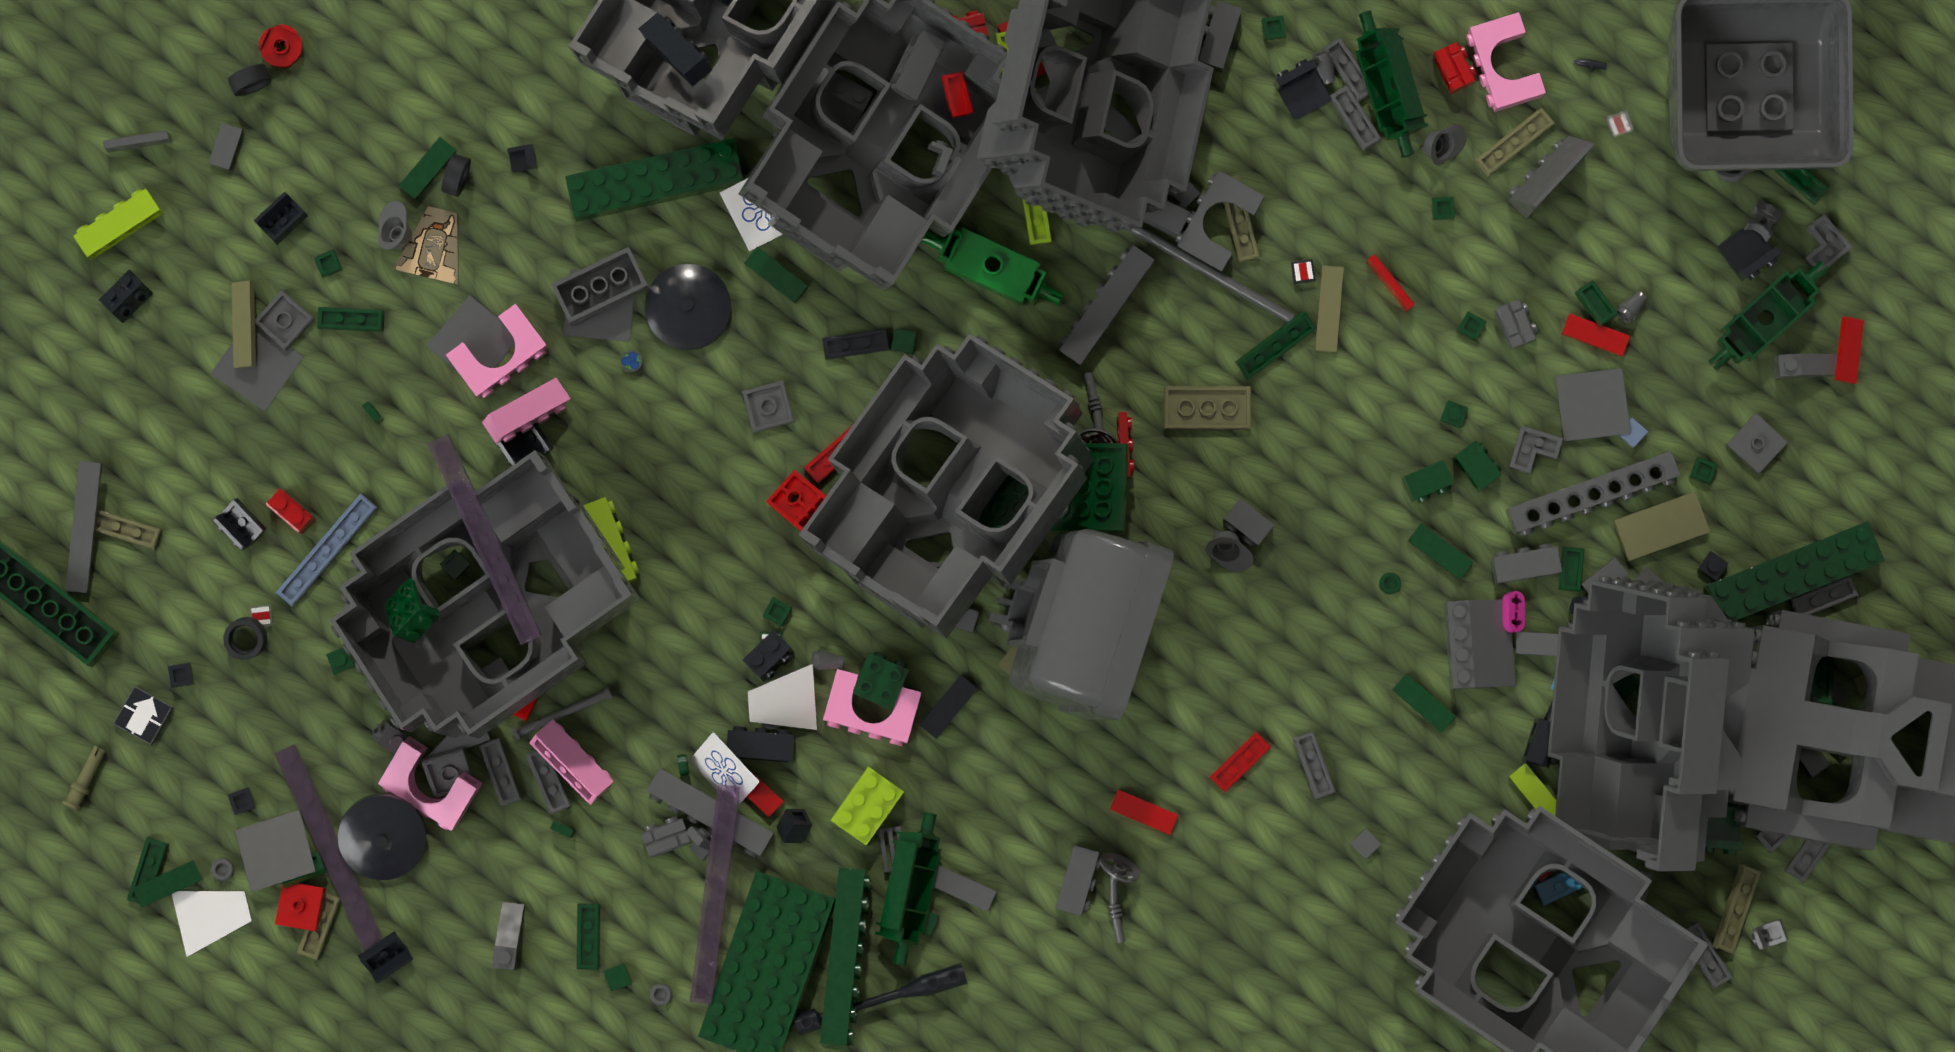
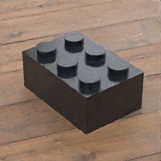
[727,726,795,763]

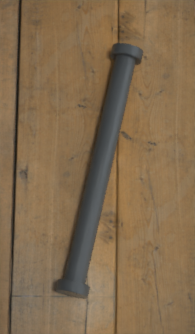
[512,686,613,741]

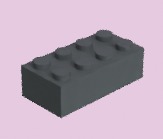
[551,247,649,326]

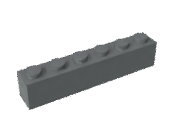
[1058,245,1154,368]
[647,768,774,858]

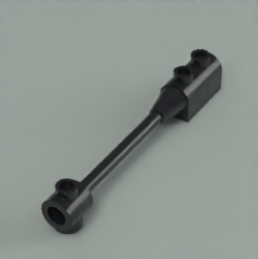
[1522,596,1588,768]
[795,963,968,1036]

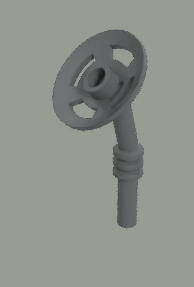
[1079,372,1118,443]
[1099,853,1140,943]

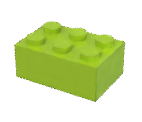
[830,767,904,846]

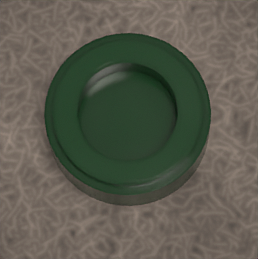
[1379,573,1401,595]
[677,754,690,776]

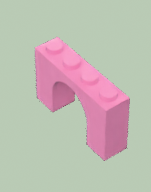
[1466,12,1546,112]
[446,304,548,399]
[823,669,921,746]
[378,736,482,831]

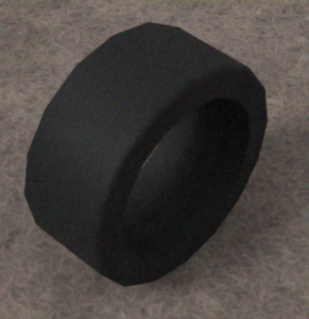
[228,64,272,96]
[441,154,471,197]
[223,617,268,660]

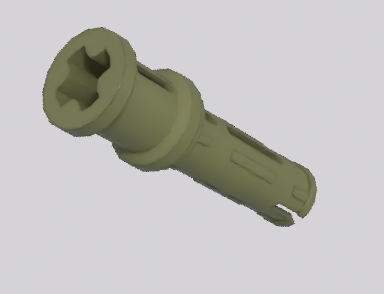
[62,746,107,812]

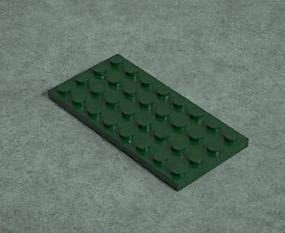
[979,443,1129,532]
[698,871,836,1052]

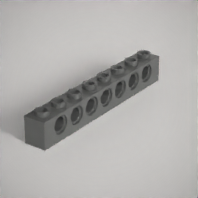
[1506,451,1680,536]

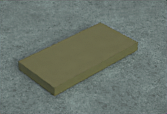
[1164,386,1251,430]
[1613,492,1710,561]

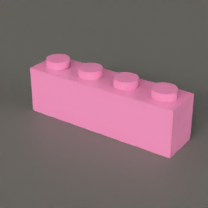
[482,378,571,444]
[530,719,614,805]

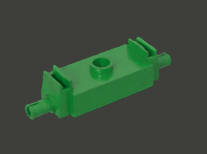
[921,228,1064,306]

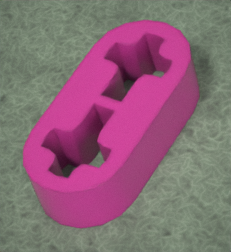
[1503,591,1525,633]

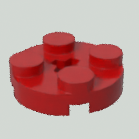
[259,24,303,68]

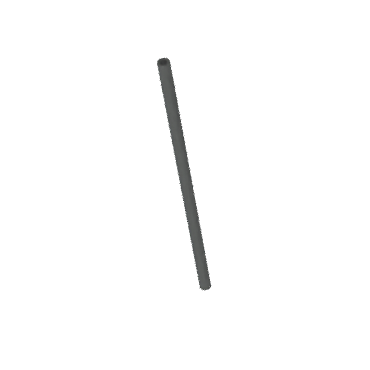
[1129,227,1295,322]

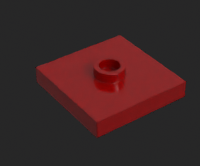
[275,884,326,932]

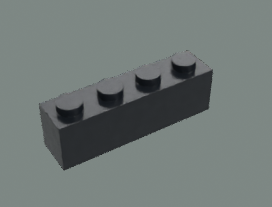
[638,12,712,87]

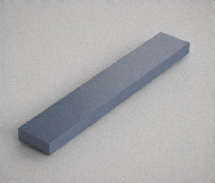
[275,493,377,607]

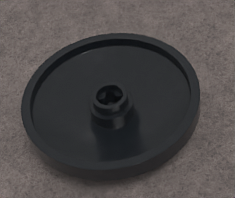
[645,264,731,350]
[338,794,427,880]

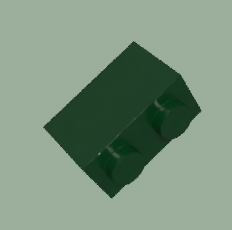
[1453,440,1502,492]
[1402,460,1454,504]

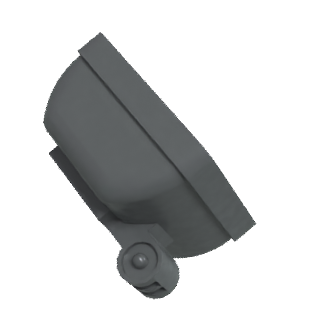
[1668,0,1854,171]
[988,529,1174,720]

